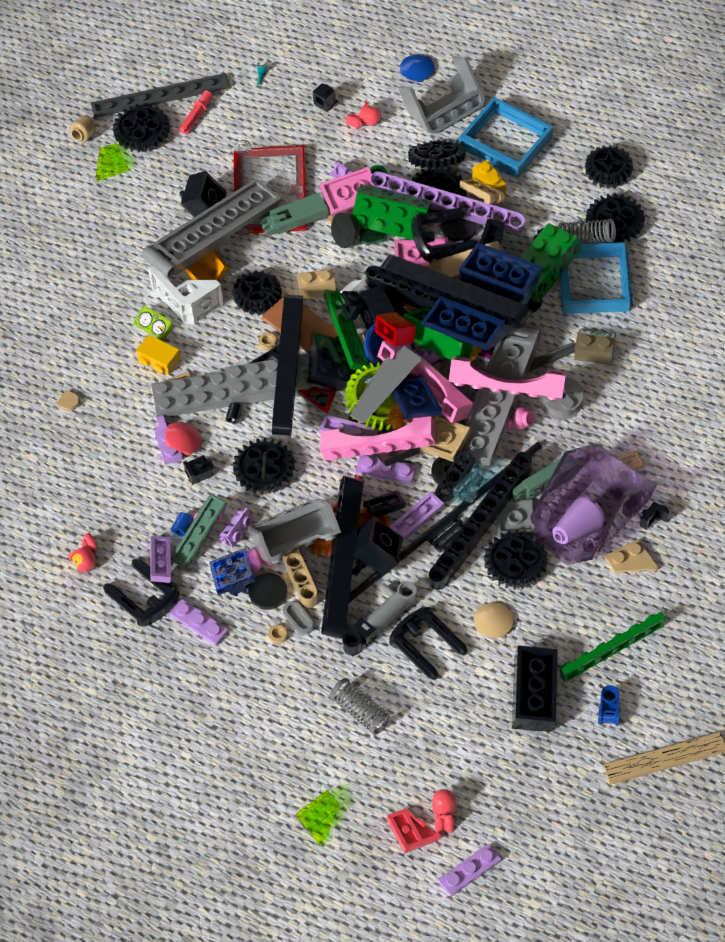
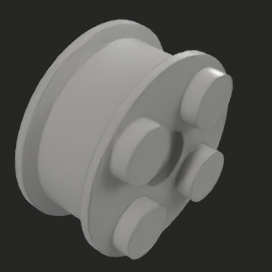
[541,377,583,420]

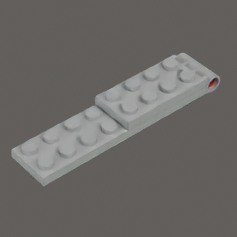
[141,178,282,278]
[460,326,541,466]
[151,355,322,417]

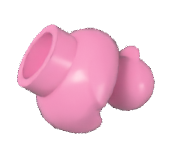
[505,406,535,431]
[242,548,274,572]

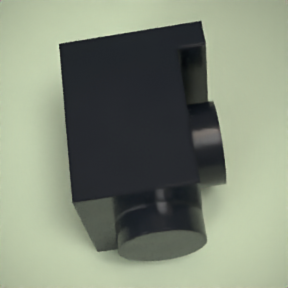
[313,83,338,112]
[183,455,214,485]

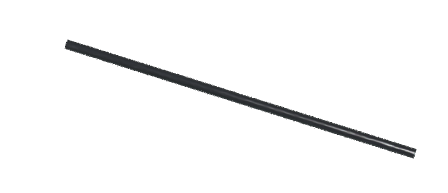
[349,442,542,603]

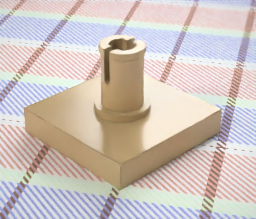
[419,416,471,462]

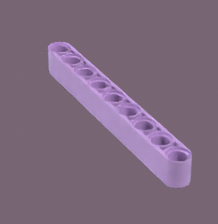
[370,172,525,234]

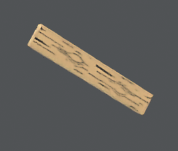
[603,732,725,785]

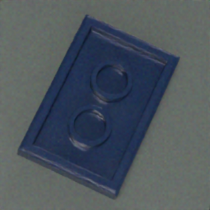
[391,376,442,419]

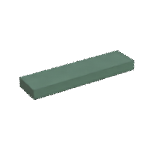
[171,493,228,569]

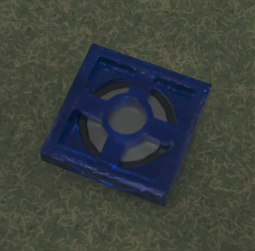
[209,548,255,596]

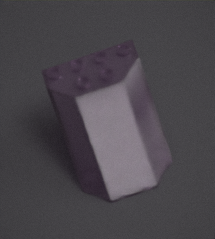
[530,443,657,565]

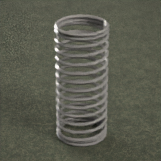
[557,219,616,244]
[330,678,390,735]

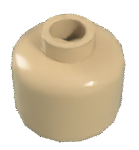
[70,116,96,142]

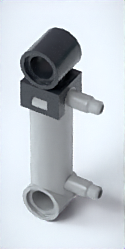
[342,581,417,656]

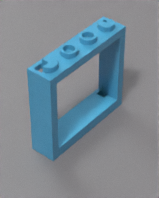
[459,97,553,178]
[560,243,633,314]

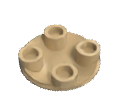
[474,603,513,638]

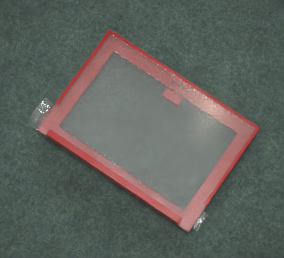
[233,140,307,237]

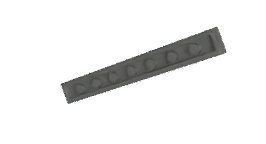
[91,73,230,118]

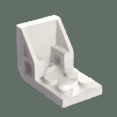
[148,266,224,324]

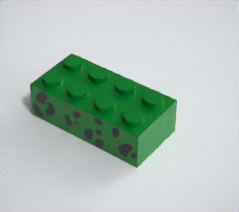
[352,184,431,240]
[520,223,582,303]

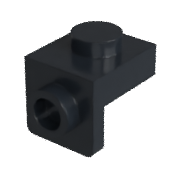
[341,291,364,320]
[639,501,670,530]

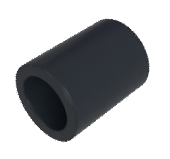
[225,403,242,424]

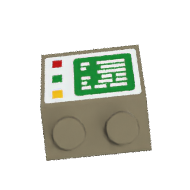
[574,329,616,365]

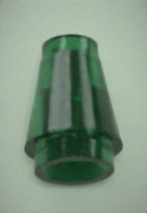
[360,228,387,246]

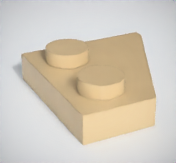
[604,539,658,573]

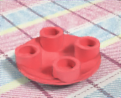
[165,422,202,455]

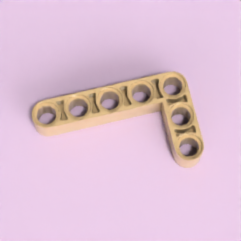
[282,547,318,608]

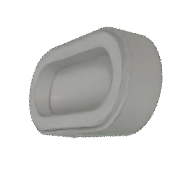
[283,601,314,635]

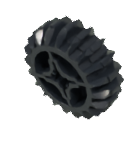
[585,144,633,189]
[232,270,282,316]

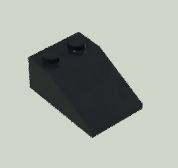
[307,332,352,391]

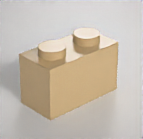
[297,269,336,299]

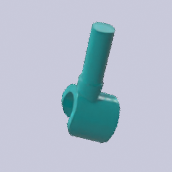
[257,62,267,85]

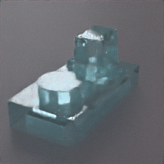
[453,464,484,504]

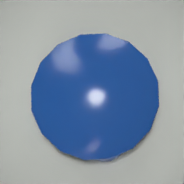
[400,54,434,83]

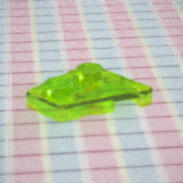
[95,143,129,182]
[295,789,340,846]

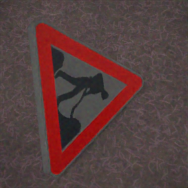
[297,389,336,416]

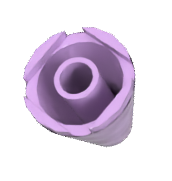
[553,496,605,544]

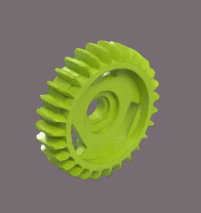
[344,362,405,432]

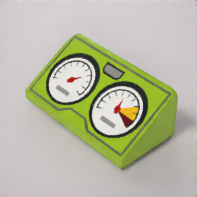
[133,305,173,341]

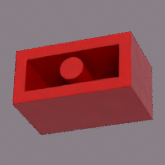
[375,312,416,346]

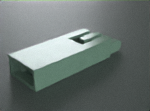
[259,193,328,236]
[512,454,577,501]

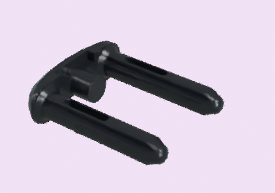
[411,207,479,263]
[103,558,180,626]
[389,607,468,680]

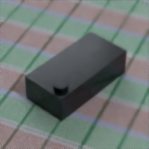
[512,645,558,732]

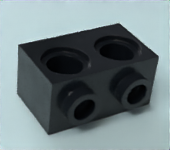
[480,218,505,245]

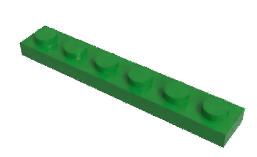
[323,290,369,370]
[560,612,666,683]

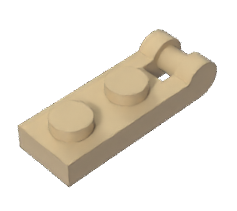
[460,179,505,204]

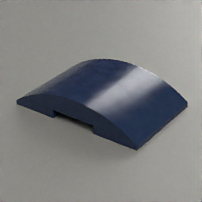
[421,242,543,351]

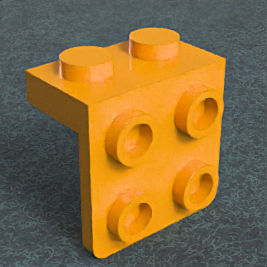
[185,250,229,282]

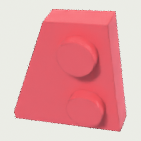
[386,808,441,854]

